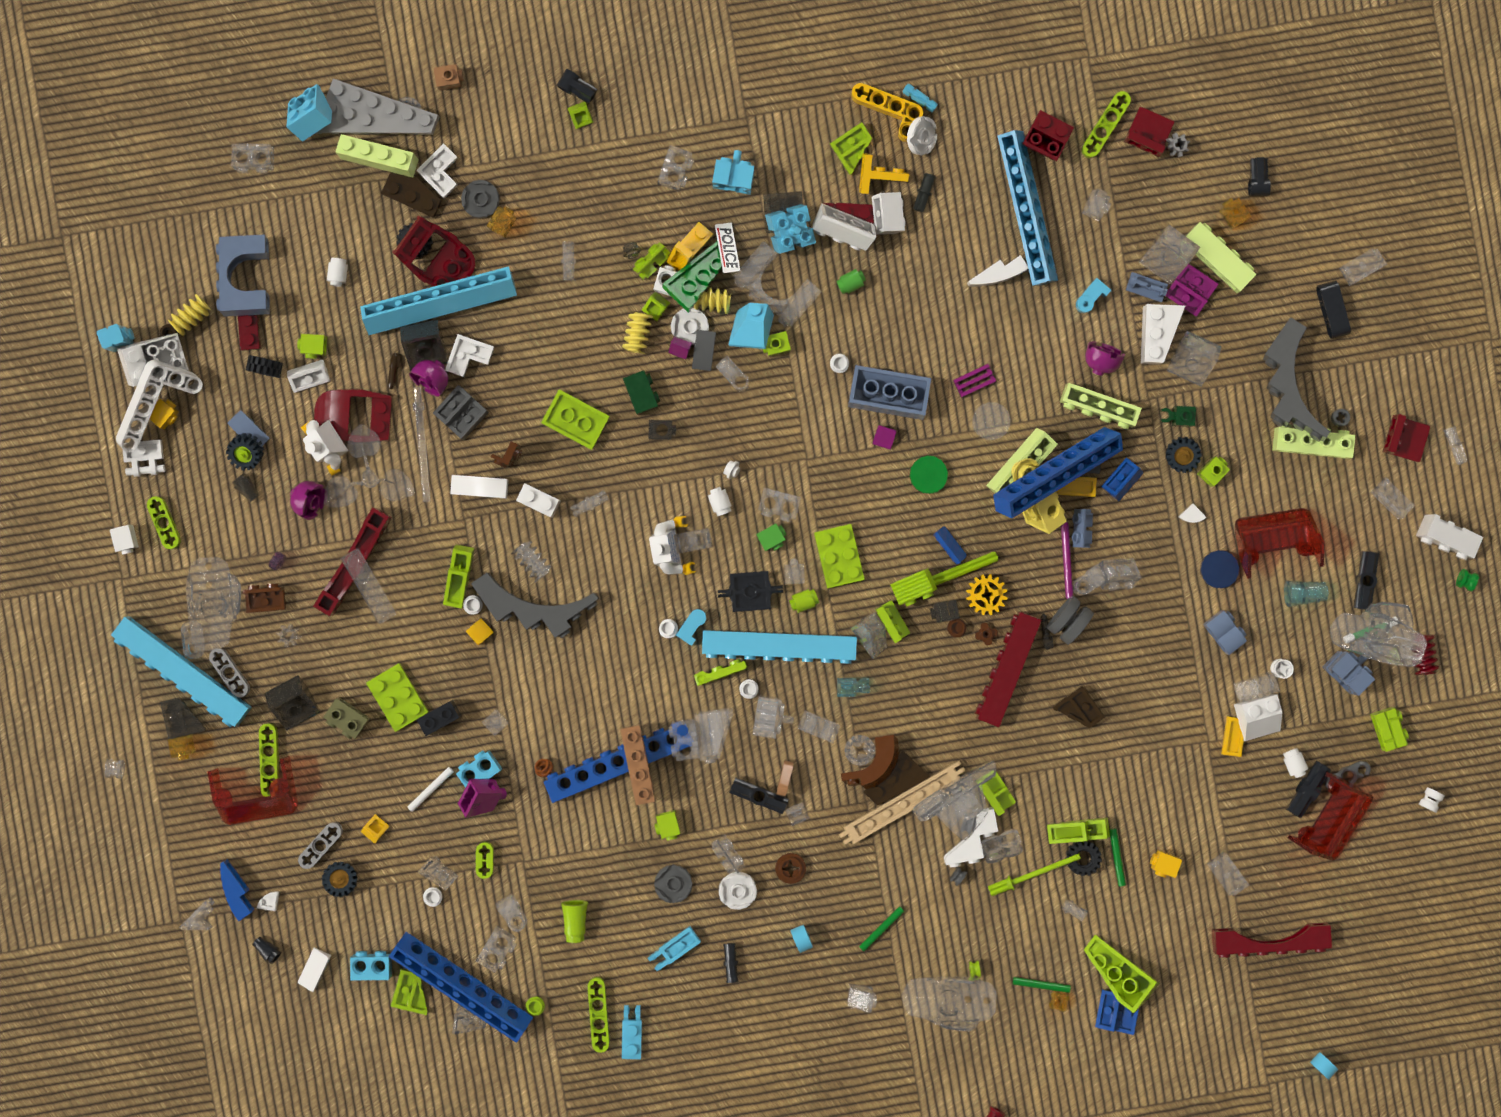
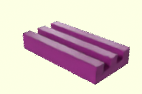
[953,364,996,397]

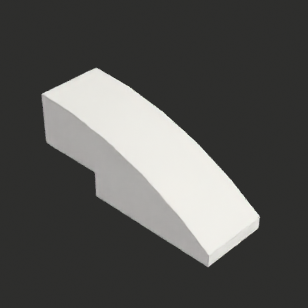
[967,255,1028,287]
[450,475,509,499]

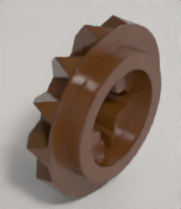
[775,853,806,884]

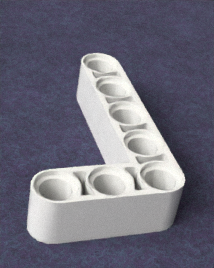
[116,360,203,452]

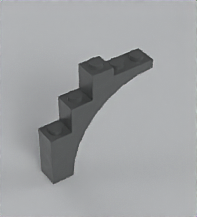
[1263,317,1331,442]
[471,573,599,638]

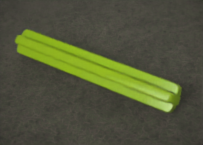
[932,552,999,585]

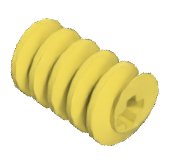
[694,287,732,314]
[168,294,211,336]
[622,312,653,354]

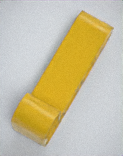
[851,83,923,142]

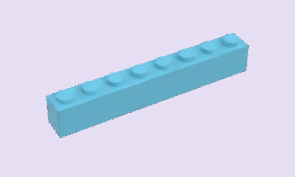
[360,266,517,335]
[111,616,252,727]
[702,630,857,664]

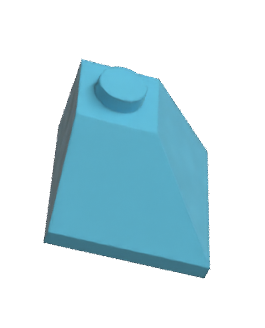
[728,303,774,349]

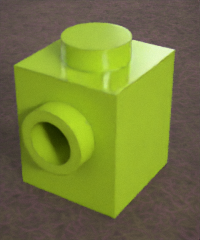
[763,331,791,357]
[297,334,327,359]
[1197,457,1230,487]
[654,810,681,841]

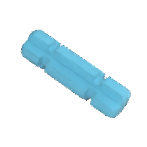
[903,84,938,112]

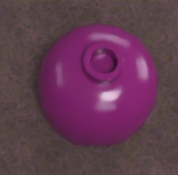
[1085,341,1125,376]
[409,360,448,397]
[290,481,327,520]

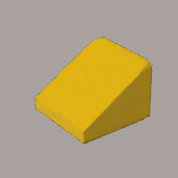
[466,618,494,645]
[361,814,390,843]

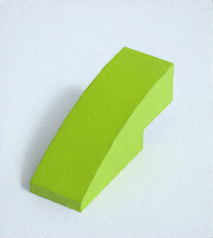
[443,544,474,609]
[1047,817,1110,844]

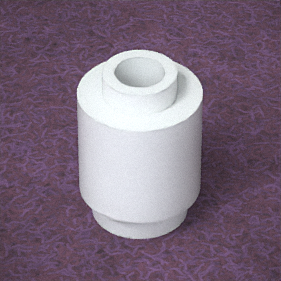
[327,258,348,287]
[708,487,732,516]
[1283,748,1308,778]

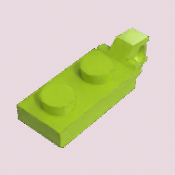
[694,659,748,686]

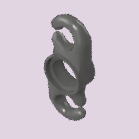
[1325,761,1371,791]

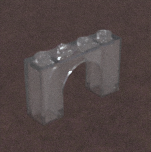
[733,241,822,328]

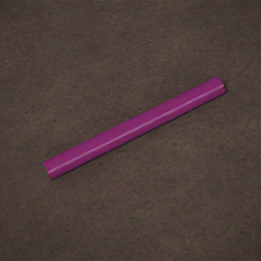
[1061,522,1073,599]

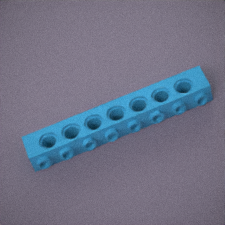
[997,130,1058,286]

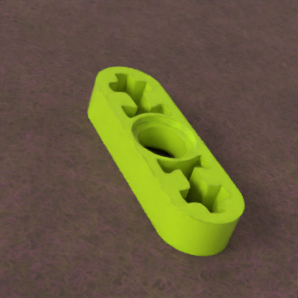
[147,496,181,549]

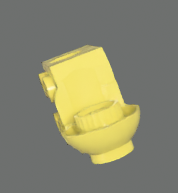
[1011,458,1067,534]

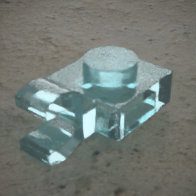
[837,678,870,697]

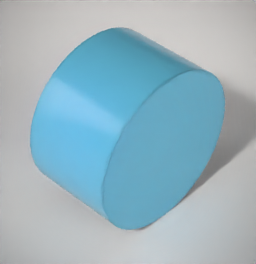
[790,924,813,953]
[1310,1052,1339,1080]

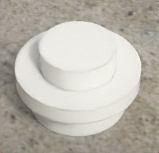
[830,354,849,373]
[724,461,740,479]
[463,595,483,614]
[659,619,678,639]
[739,679,759,699]
[423,887,443,907]

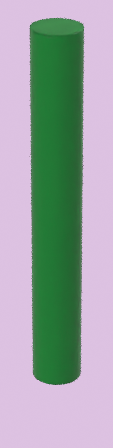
[1109,828,1126,887]
[859,906,905,952]
[1012,977,1071,993]

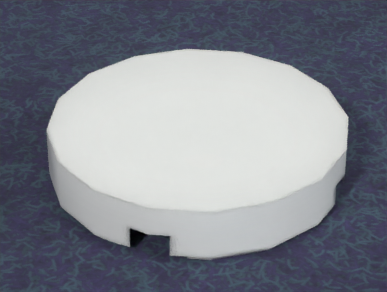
[907,116,937,155]
[671,308,709,346]
[719,872,757,910]

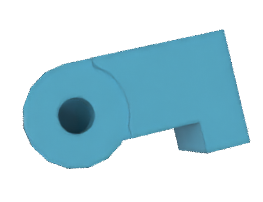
[1075,278,1111,313]
[676,609,706,646]

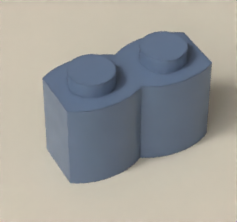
[1203,610,1247,655]

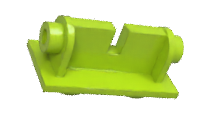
[632,242,670,280]

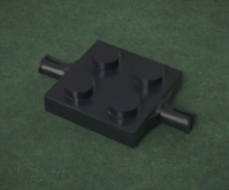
[718,571,783,612]

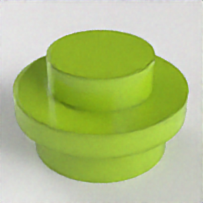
[526,996,545,1016]

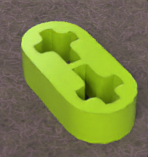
[476,841,494,879]

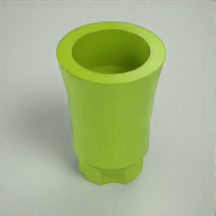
[561,900,588,943]

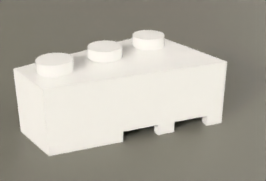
[1141,304,1185,365]
[1416,514,1483,560]

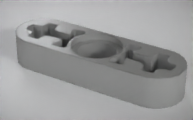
[209,648,250,697]
[298,822,343,869]

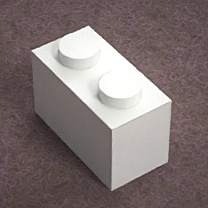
[872,192,905,235]
[516,483,561,518]

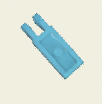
[647,926,701,971]
[622,1005,642,1059]

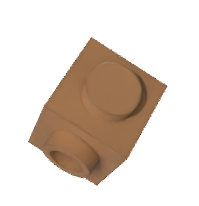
[434,64,464,91]

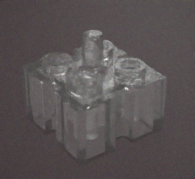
[753,695,794,739]

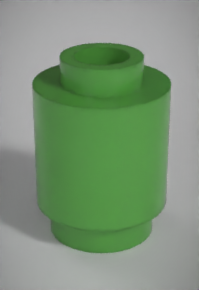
[836,269,866,294]

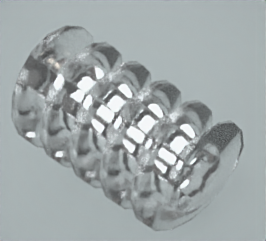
[511,540,552,583]

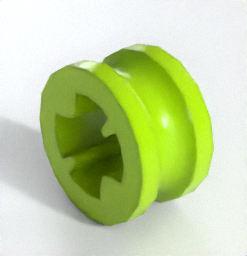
[969,960,981,979]

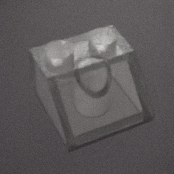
[1167,331,1222,387]

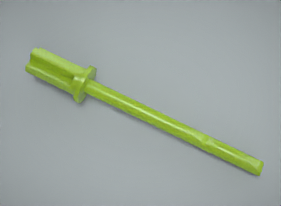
[988,854,1081,896]

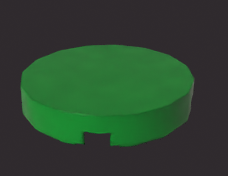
[910,456,948,494]

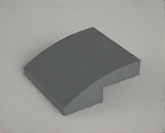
[433,385,489,441]

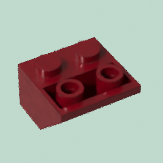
[1022,110,1074,162]

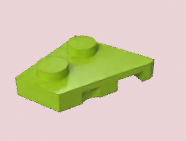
[829,122,872,175]
[391,968,427,1015]

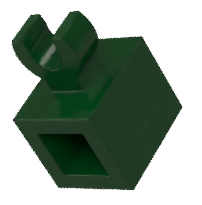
[1160,406,1196,427]

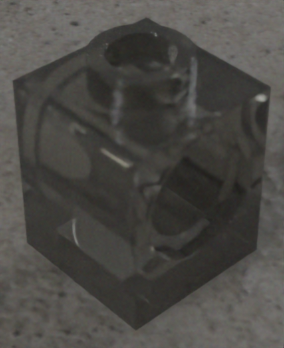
[648,420,676,441]
[930,599,960,623]

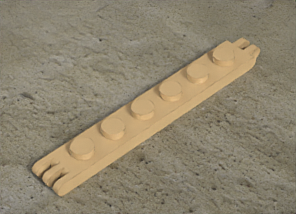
[839,760,969,845]

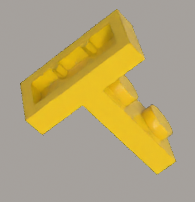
[859,153,909,194]
[667,222,713,271]

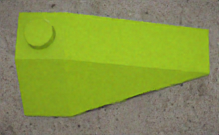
[1084,935,1160,1013]

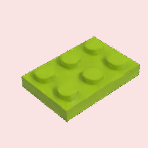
[541,389,610,450]
[814,524,865,588]
[366,663,429,732]

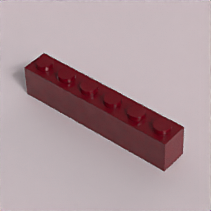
[975,611,1041,727]

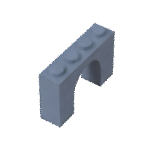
[216,235,270,317]

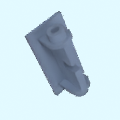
[1126,272,1168,303]
[1072,509,1093,548]

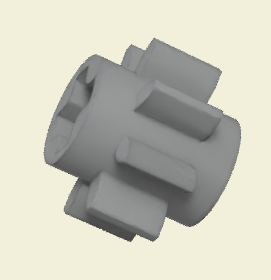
[1165,133,1190,157]

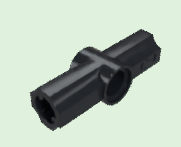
[1353,551,1379,610]
[1286,761,1331,818]
[729,777,789,814]

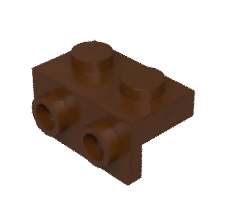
[491,441,523,468]
[242,583,286,613]

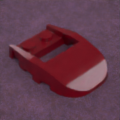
[392,216,475,287]
[314,388,393,444]

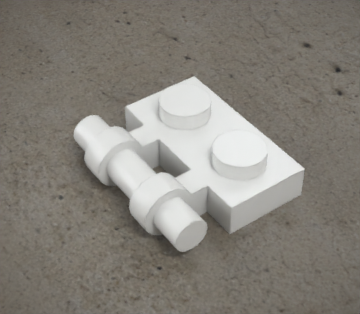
[123,440,165,477]

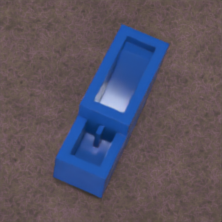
[220,859,255,922]

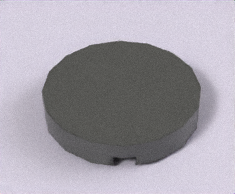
[461,180,500,219]
[654,864,692,903]

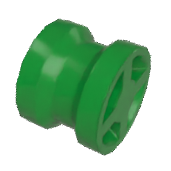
[1456,569,1479,592]

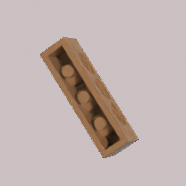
[620,724,656,805]

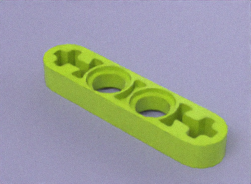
[1082,91,1131,158]
[259,723,280,798]
[588,977,610,1053]

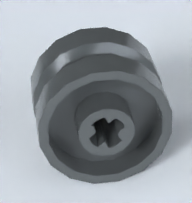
[1046,595,1094,645]

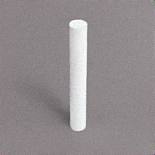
[407,767,454,812]

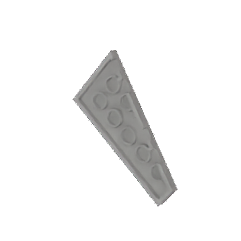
[315,79,440,135]

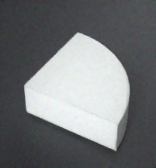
[1178,504,1206,523]
[257,891,280,911]

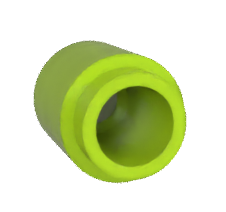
[789,589,819,613]

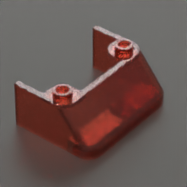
[1235,508,1325,579]
[207,756,298,825]
[1287,772,1373,861]

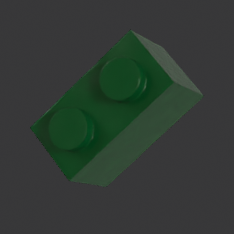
[623,370,661,415]

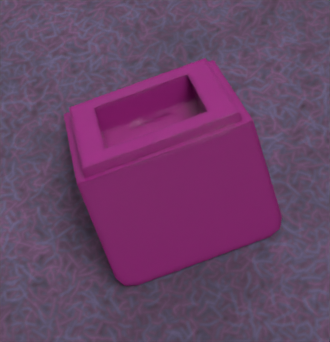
[668,336,692,359]
[872,425,897,450]

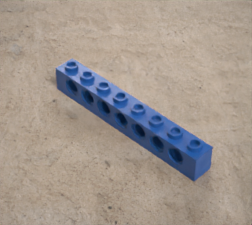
[993,427,1123,518]
[544,720,695,803]
[389,932,533,1043]

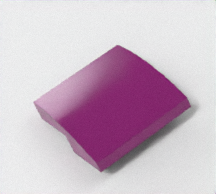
[1166,262,1219,317]

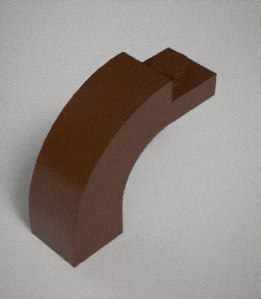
[841,735,899,789]

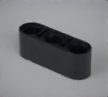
[1316,281,1351,339]

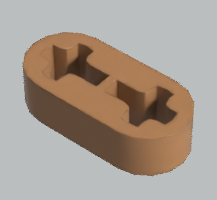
[776,760,794,797]

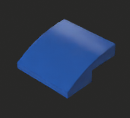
[1095,989,1140,1035]

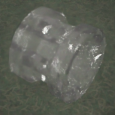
[104,759,125,779]

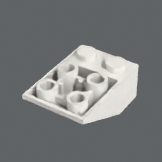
[117,333,189,387]

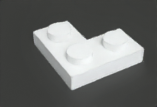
[416,143,458,198]
[445,334,495,377]

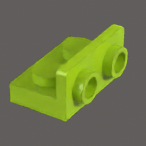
[875,601,910,643]

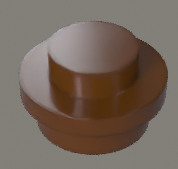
[947,618,966,637]

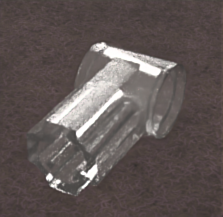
[715,355,750,392]

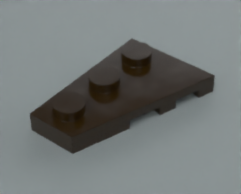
[381,172,442,218]
[863,750,930,806]

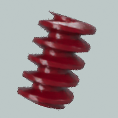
[1410,635,1439,675]

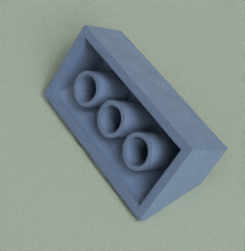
[848,365,931,420]

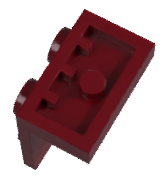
[1124,107,1174,157]
[1382,414,1430,462]

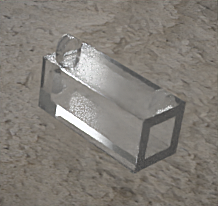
[784,558,805,584]

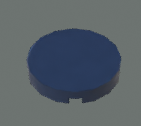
[1200,550,1239,589]

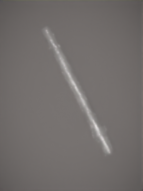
[412,387,431,502]

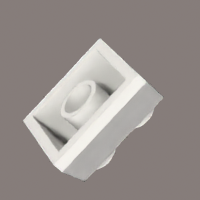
[1234,694,1282,741]

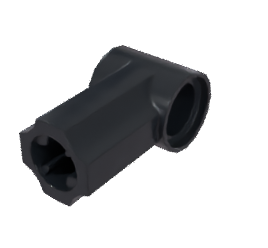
[556,69,597,104]
[1248,157,1271,196]

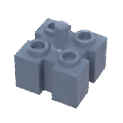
[1322,651,1375,696]

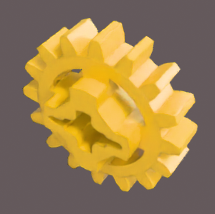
[966,574,1007,615]

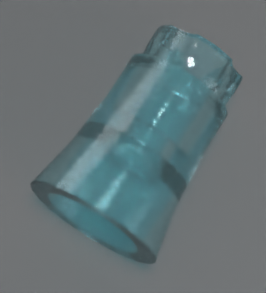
[1284,581,1328,607]

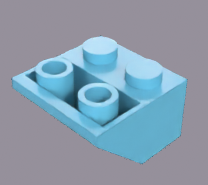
[287,84,332,142]

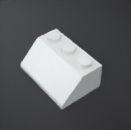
[812,203,876,251]

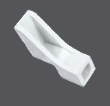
[944,807,998,867]

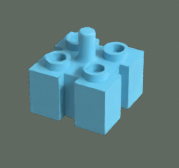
[712,150,755,195]
[765,204,816,254]

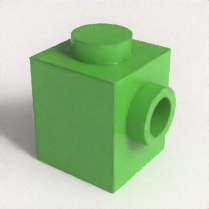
[756,524,787,551]

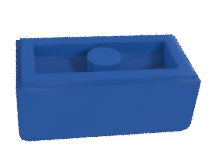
[1101,458,1143,501]
[933,526,967,564]

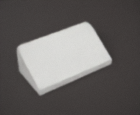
[287,360,330,393]
[298,947,331,992]

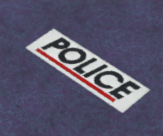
[715,223,740,273]

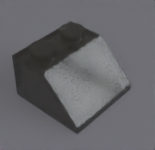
[400,319,448,371]
[264,675,321,730]

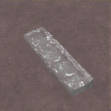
[341,548,396,624]

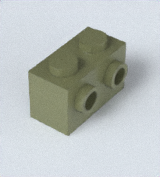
[323,697,371,739]

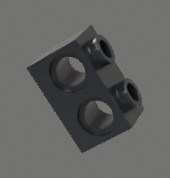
[416,700,462,736]

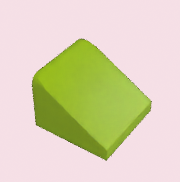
[568,101,593,129]
[642,292,670,321]

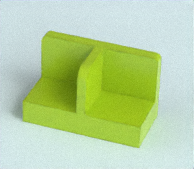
[976,771,1016,816]

